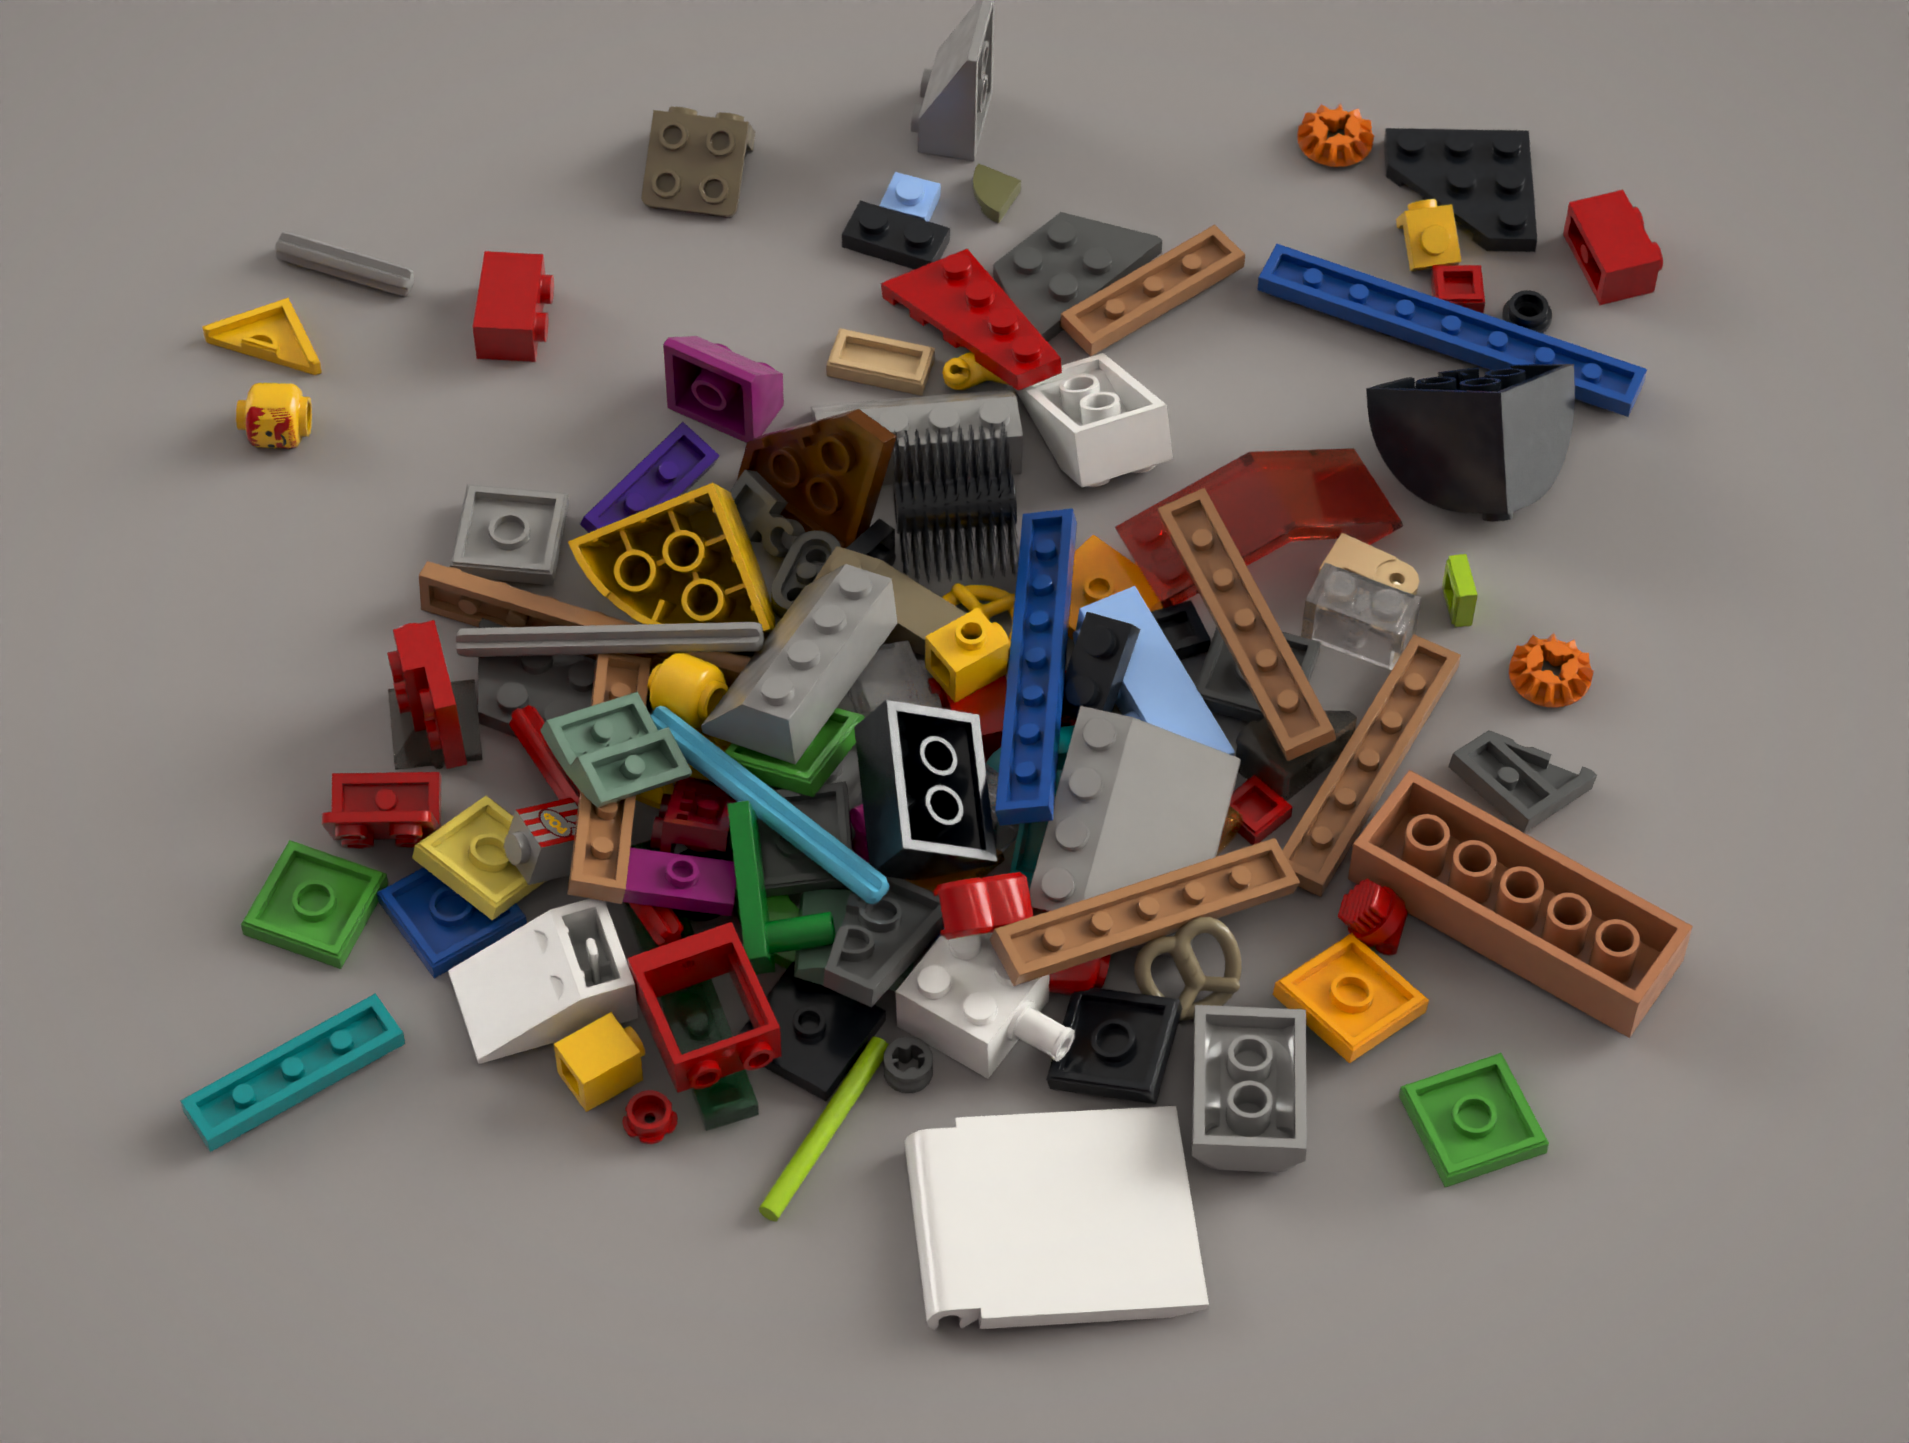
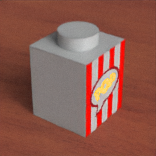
[503,797,578,885]

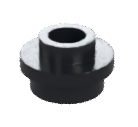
[1502,290,1552,334]

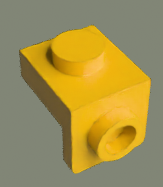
[1396,199,1462,272]

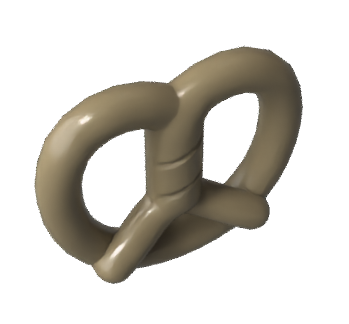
[1134,917,1242,1021]

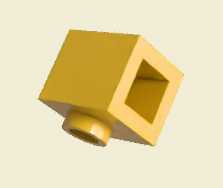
[925,607,1010,703]
[554,1012,646,1112]

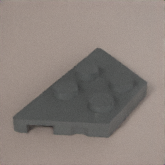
[993,212,1162,342]
[478,618,652,738]

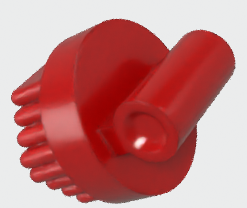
[1338,879,1408,956]

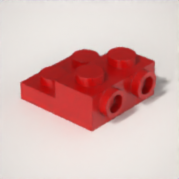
[387,620,467,769]

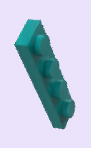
[180,993,405,1152]

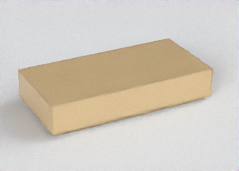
[826,328,935,396]

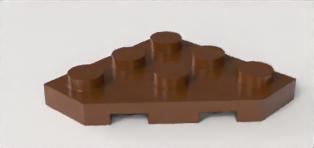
[736,409,897,549]

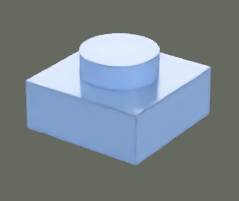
[879,172,941,221]

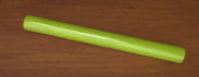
[758,1036,889,1221]

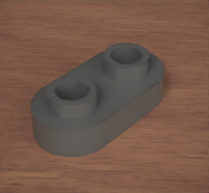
[771,531,841,618]

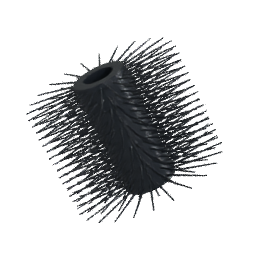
[893,422,1018,584]

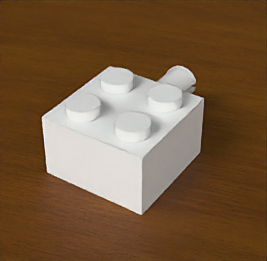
[896,933,1075,1079]

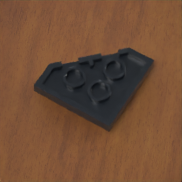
[1384,128,1538,252]

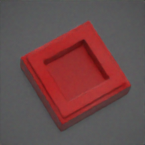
[1431,265,1485,314]
[1225,774,1293,845]

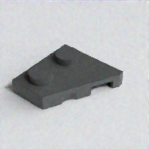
[1448,730,1597,833]

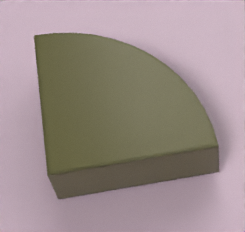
[973,163,1021,223]

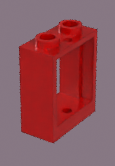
[628,922,782,1093]

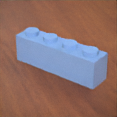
[1073,586,1235,756]

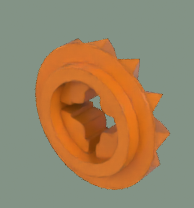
[1297,103,1374,167]
[1509,633,1594,708]

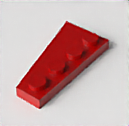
[881,249,1062,391]

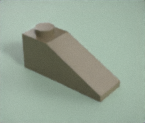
[813,546,966,656]

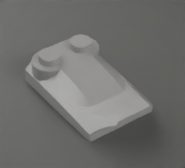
[1191,1005,1307,1172]

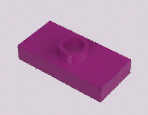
[622,848,736,916]

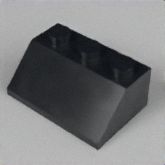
[854,700,997,881]

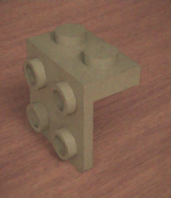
[641,107,755,217]

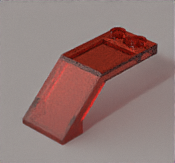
[1115,448,1403,608]

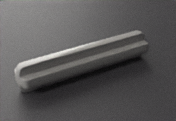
[275,232,414,297]

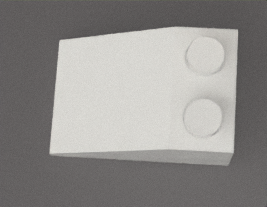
[1014,353,1173,487]

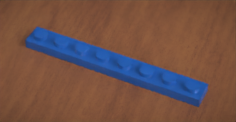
[1257,244,1647,417]
[995,508,1077,826]

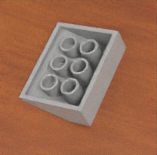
[1029,706,1241,958]

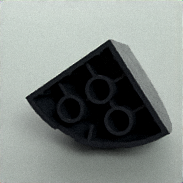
[1366,364,1575,522]

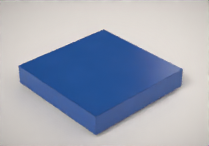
[377,867,527,979]

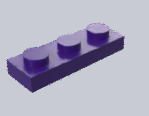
[580,422,720,533]

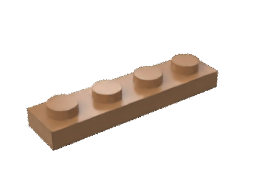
[1060,224,1245,357]

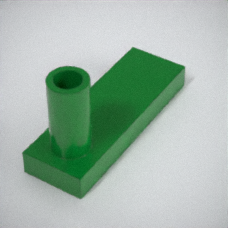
[727,800,836,975]

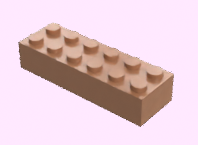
[1348,770,1693,1038]

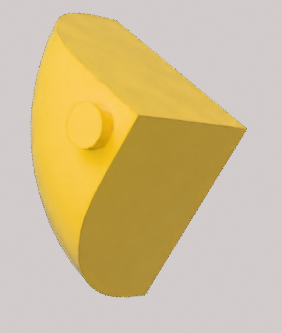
[568,482,775,633]

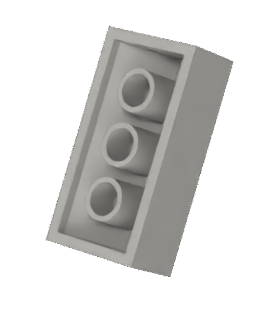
[811,389,1023,485]
[701,564,897,764]

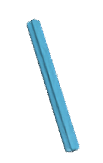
[650,706,890,904]

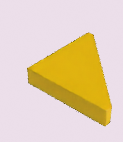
[202,298,322,375]

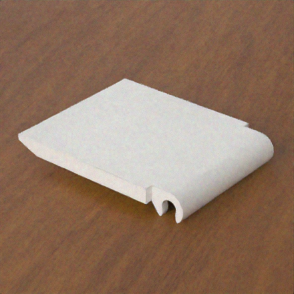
[904,1106,1209,1330]

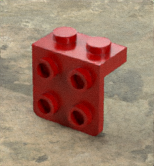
[322,772,441,849]

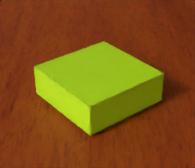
[1442,554,1478,628]

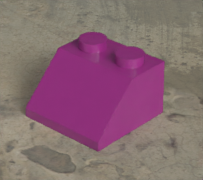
[663,336,784,443]

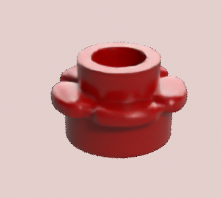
[622,1090,678,1144]

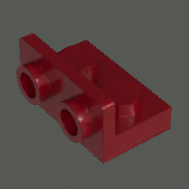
[650,777,737,853]

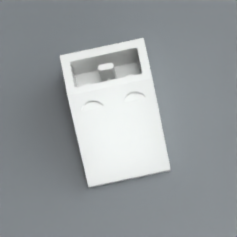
[448,898,638,1064]

